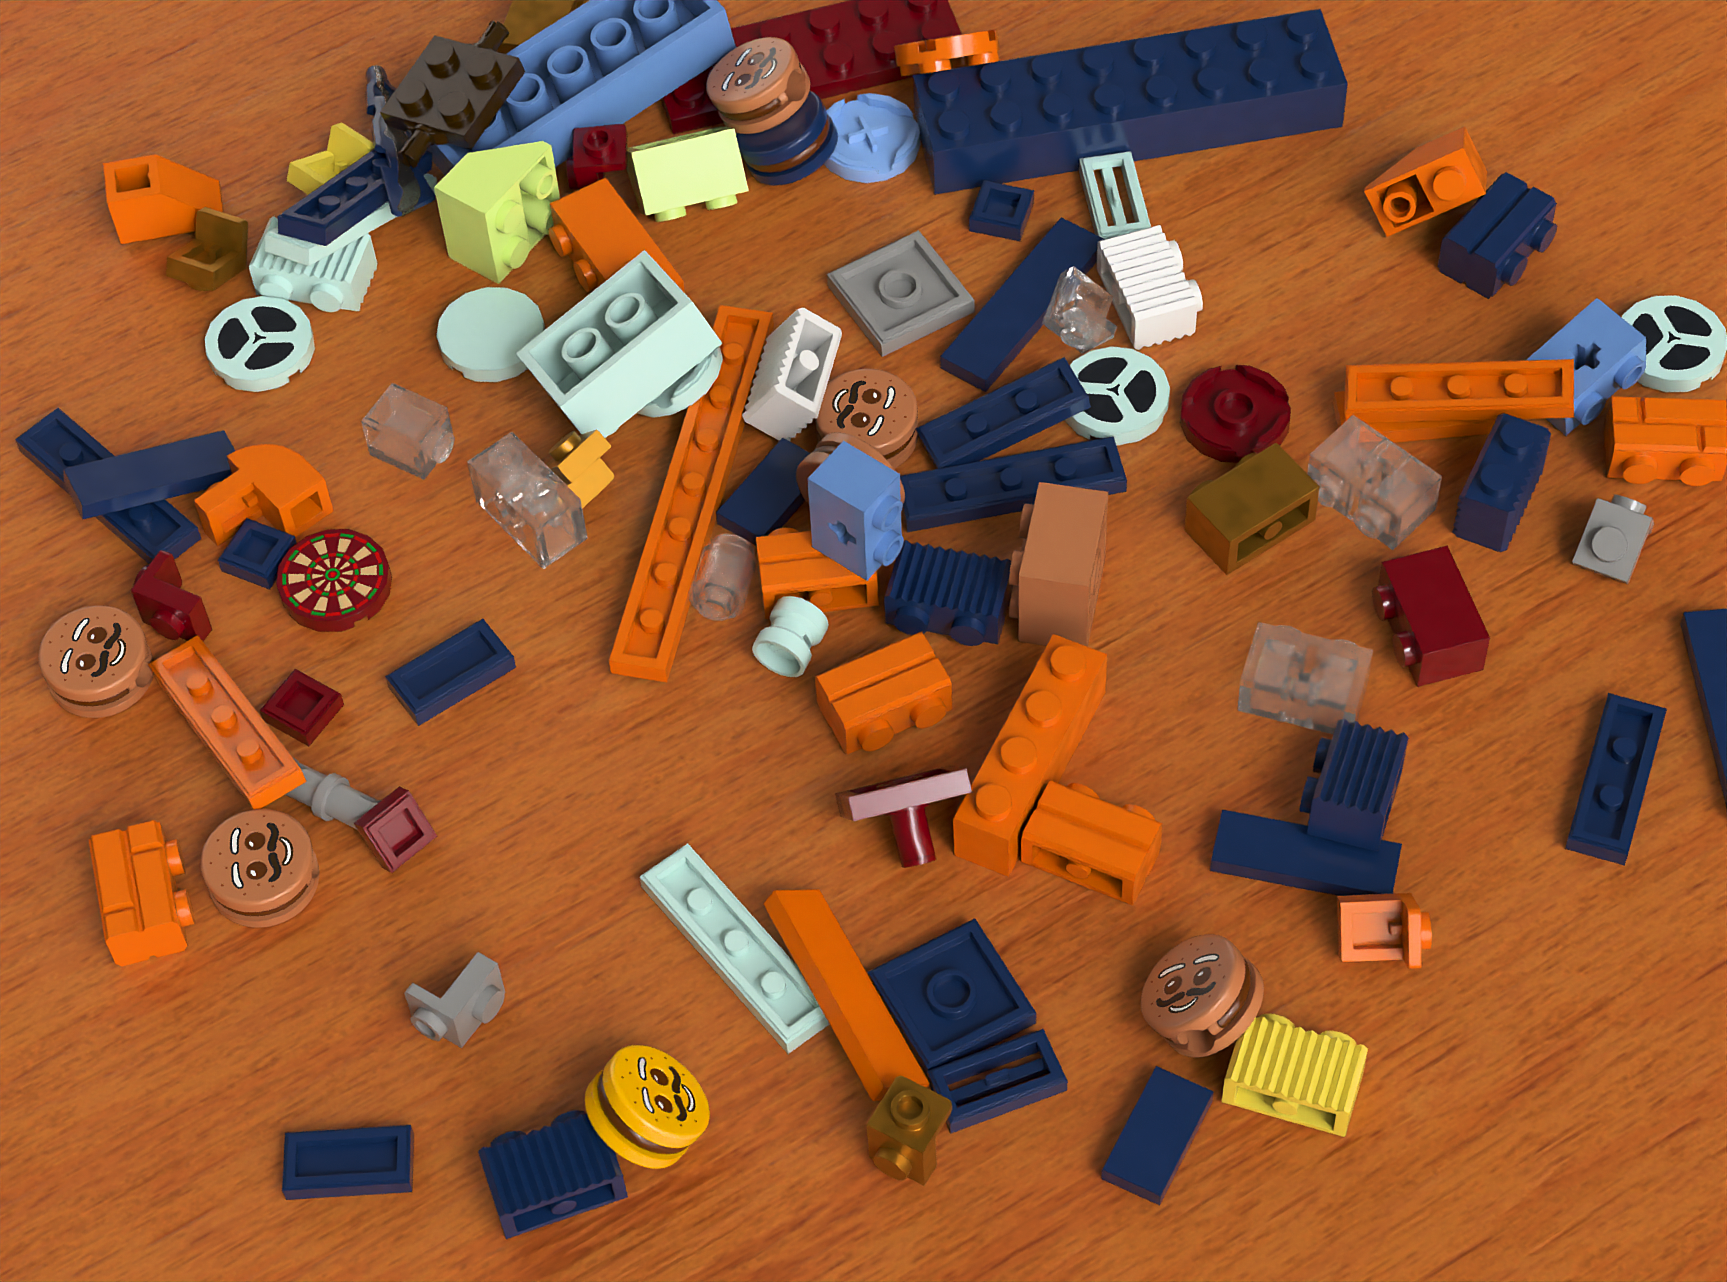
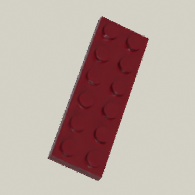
[661,0,962,135]

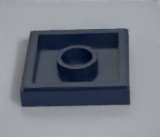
[868,918,1037,1076]

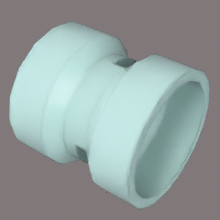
[752,596,829,677]

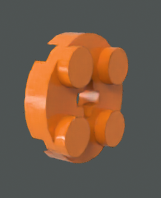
[894,29,1000,76]

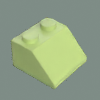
[626,126,749,222]

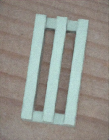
[1079,151,1151,239]

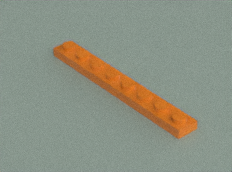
[609,305,774,683]

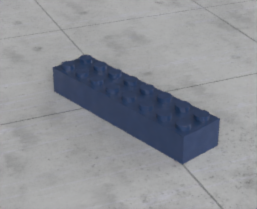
[913,9,1348,195]

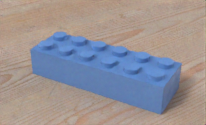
[428,0,736,175]

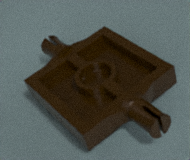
[380,21,525,168]

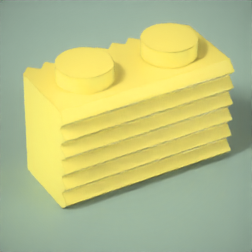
[1222,1014,1368,1137]

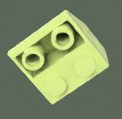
[434,141,560,284]

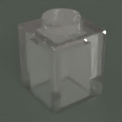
[361,383,455,480]

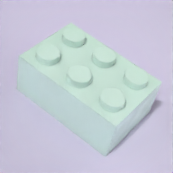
[516,250,723,438]

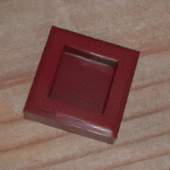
[260,669,344,746]
[354,786,437,873]

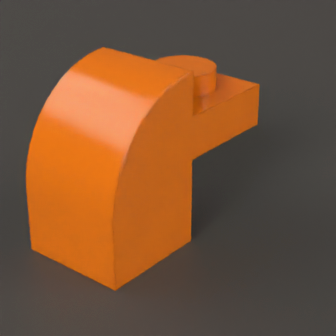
[193,444,334,546]

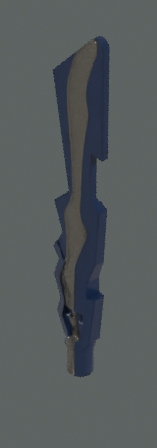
[365,65,436,217]

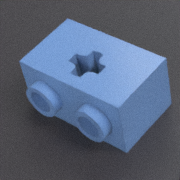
[1527,298,1646,436]
[807,441,904,581]

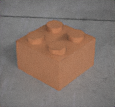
[1009,482,1108,647]

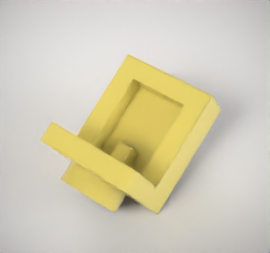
[287,123,374,195]

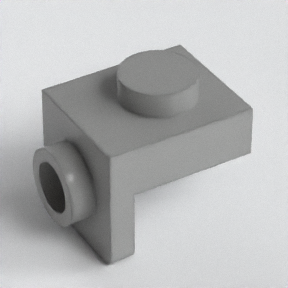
[1572,494,1654,584]
[404,952,505,1048]

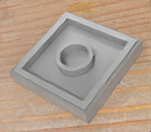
[827,230,975,357]

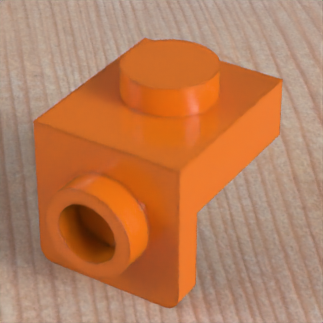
[1337,893,1432,969]

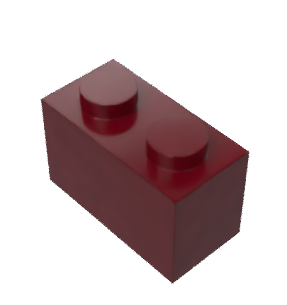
[1372,545,1490,687]

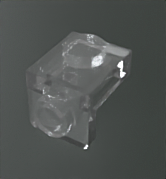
[1042,266,1117,354]

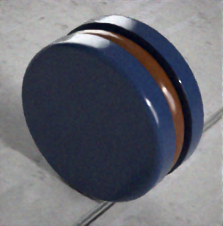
[735,91,838,186]

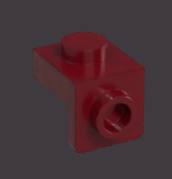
[567,124,628,190]
[131,550,212,642]

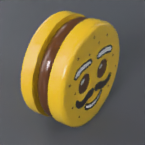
[585,1045,710,1169]

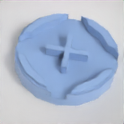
[824,93,920,183]

